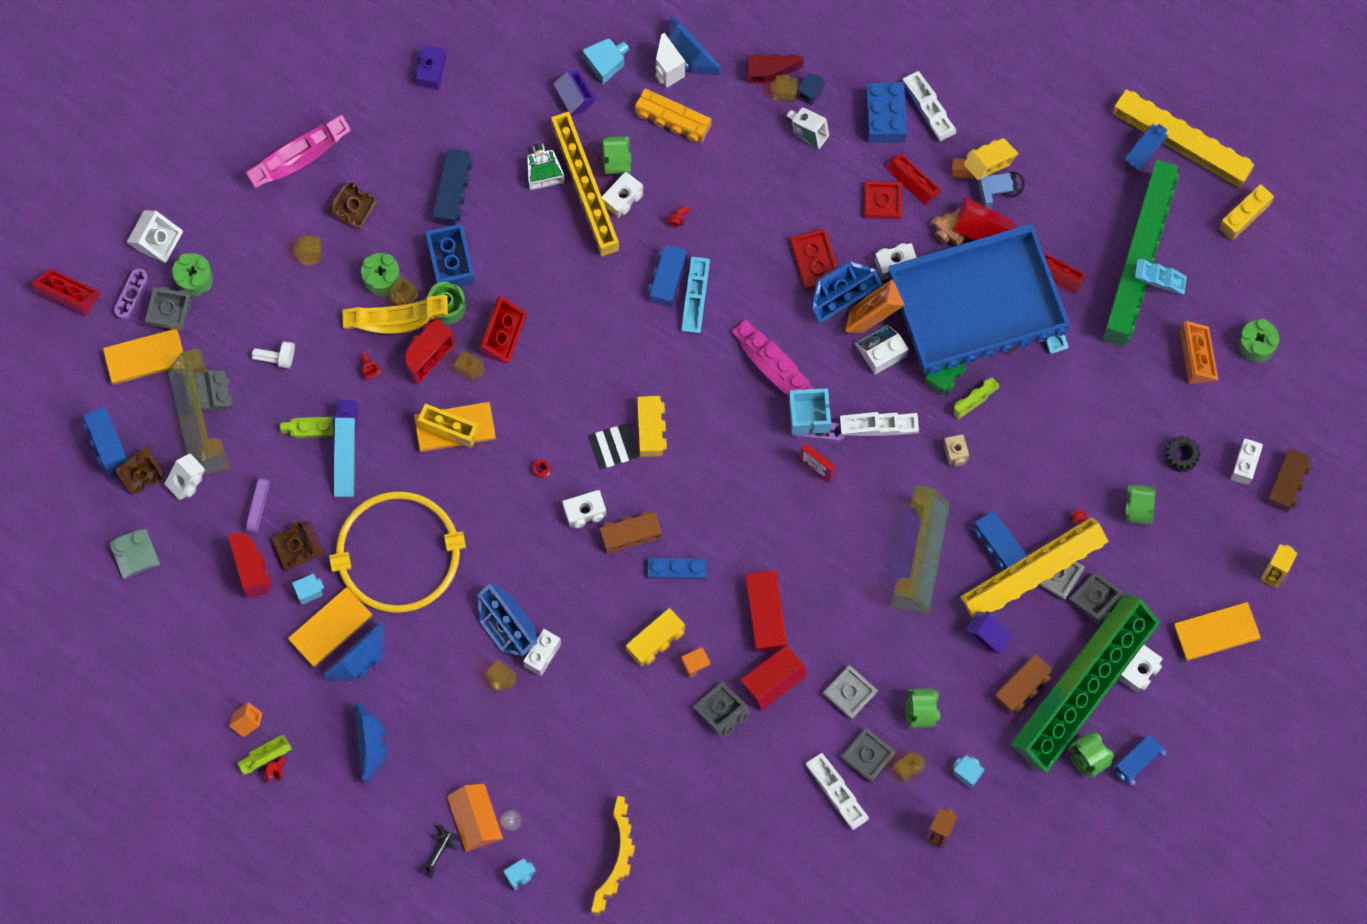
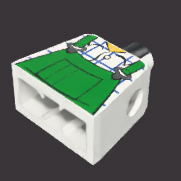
[786,108,829,149]
[527,143,564,190]

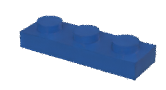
[648,558,706,580]

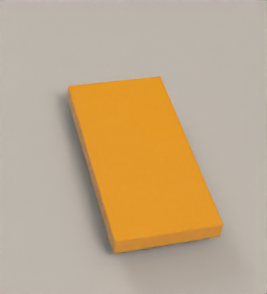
[103,329,187,385]
[414,402,496,452]
[288,587,373,668]
[1174,602,1261,661]

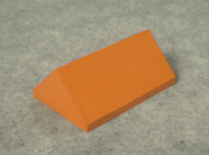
[845,279,904,333]
[1180,321,1218,384]
[447,783,503,852]

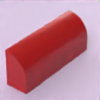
[746,570,787,652]

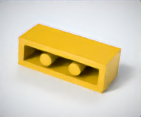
[964,138,1018,180]
[1219,184,1274,241]
[637,396,667,457]
[418,403,479,448]
[1260,544,1298,589]
[626,608,685,667]

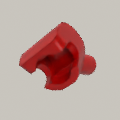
[360,353,382,380]
[262,756,286,783]

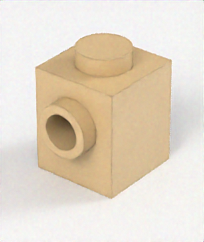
[943,434,969,466]

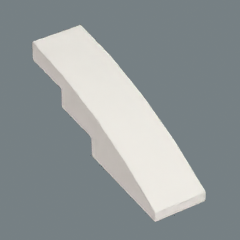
[902,71,956,141]
[840,412,919,436]
[806,753,869,830]

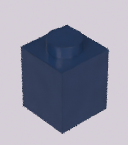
[797,72,825,106]

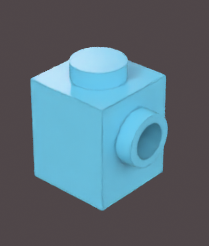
[292,574,324,605]
[952,755,985,788]

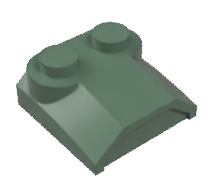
[110,529,161,580]

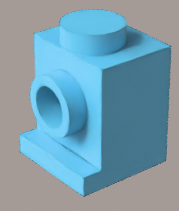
[504,859,536,891]

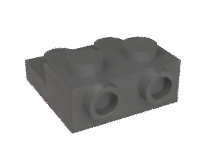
[145,287,192,331]
[184,370,233,412]
[1070,572,1125,626]
[693,682,750,737]

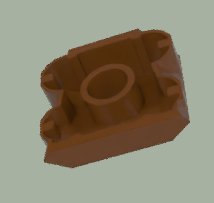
[326,181,378,230]
[115,444,164,495]
[271,521,325,571]

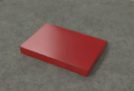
[790,228,838,291]

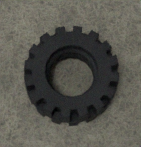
[1165,436,1201,472]

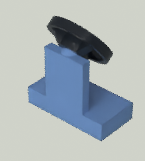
[978,171,1025,209]

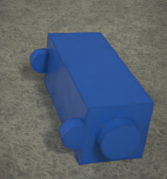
[1125,123,1169,171]
[1114,734,1167,786]

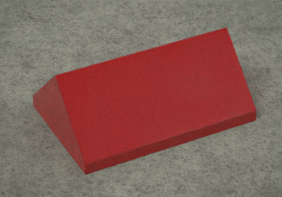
[952,197,1015,241]
[32,268,100,317]
[480,295,527,364]
[740,645,807,711]

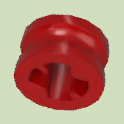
[533,459,550,478]
[1069,509,1088,525]

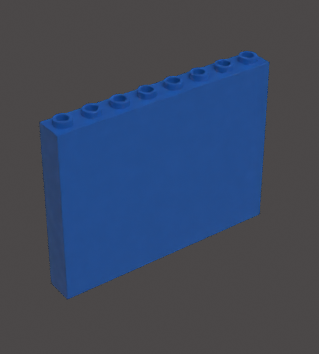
[888,224,1070,374]

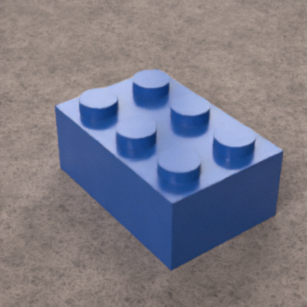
[866,82,907,143]
[425,224,475,287]
[83,407,128,477]

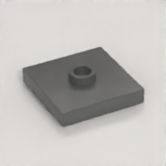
[841,727,896,783]

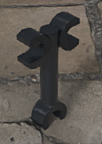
[419,824,462,879]

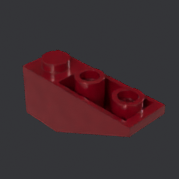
[748,54,804,84]

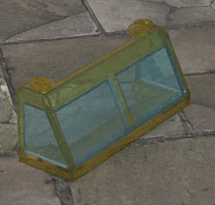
[168,348,230,475]
[891,485,950,615]

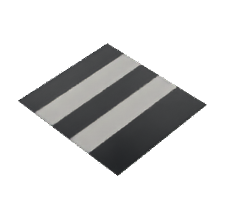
[588,423,640,470]

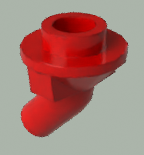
[666,205,690,227]

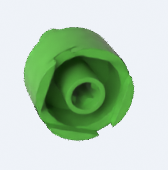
[602,136,631,175]
[173,253,213,297]
[361,253,401,296]
[427,282,466,325]
[1238,319,1280,363]
[1125,484,1156,525]
[905,688,940,728]
[1068,732,1114,779]

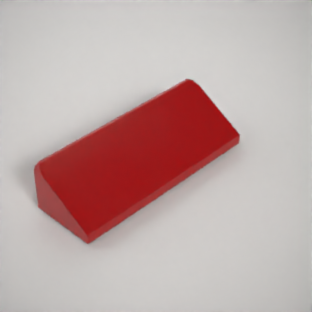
[886,153,941,205]
[1043,252,1086,294]

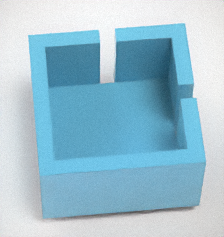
[789,388,831,435]

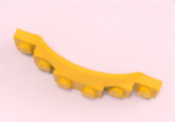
[343,295,448,334]
[591,796,635,916]

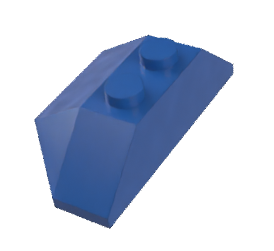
[669,14,722,76]
[811,261,882,323]
[477,583,537,656]
[324,621,385,681]
[354,702,388,784]

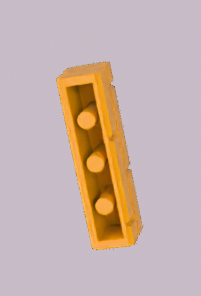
[635,88,712,143]

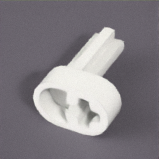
[252,341,295,369]

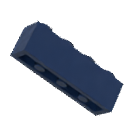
[433,148,474,226]

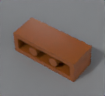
[600,511,662,554]
[994,654,1052,715]
[925,808,958,849]

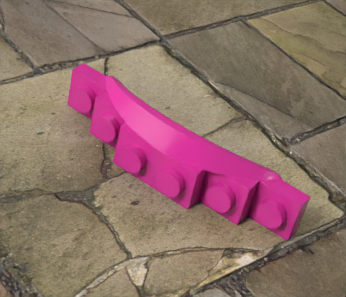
[245,114,351,188]
[732,320,814,396]

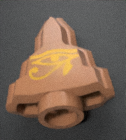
[930,208,964,246]

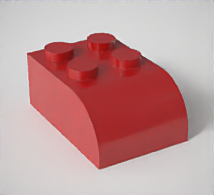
[405,318,455,385]
[228,533,272,599]

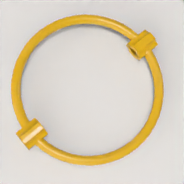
[329,491,466,613]

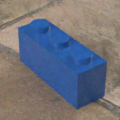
[647,245,687,308]
[973,510,1027,570]

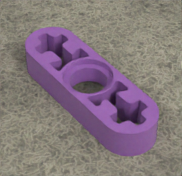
[114,268,149,321]
[790,423,845,443]
[246,478,270,533]

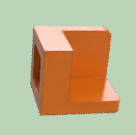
[951,158,974,179]
[681,647,710,678]
[229,702,263,737]

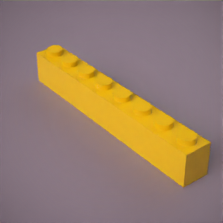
[1112,89,1255,189]
[551,112,619,257]
[960,517,1109,618]

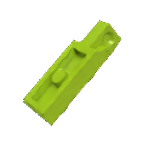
[953,377,999,419]
[280,417,334,438]
[237,734,292,775]

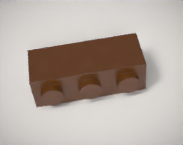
[1266,448,1312,513]

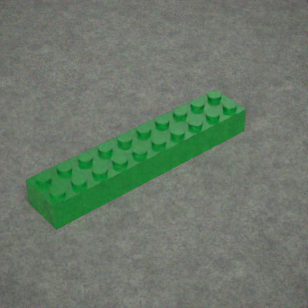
[1102,160,1179,347]
[1011,594,1160,773]

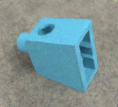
[583,39,629,84]

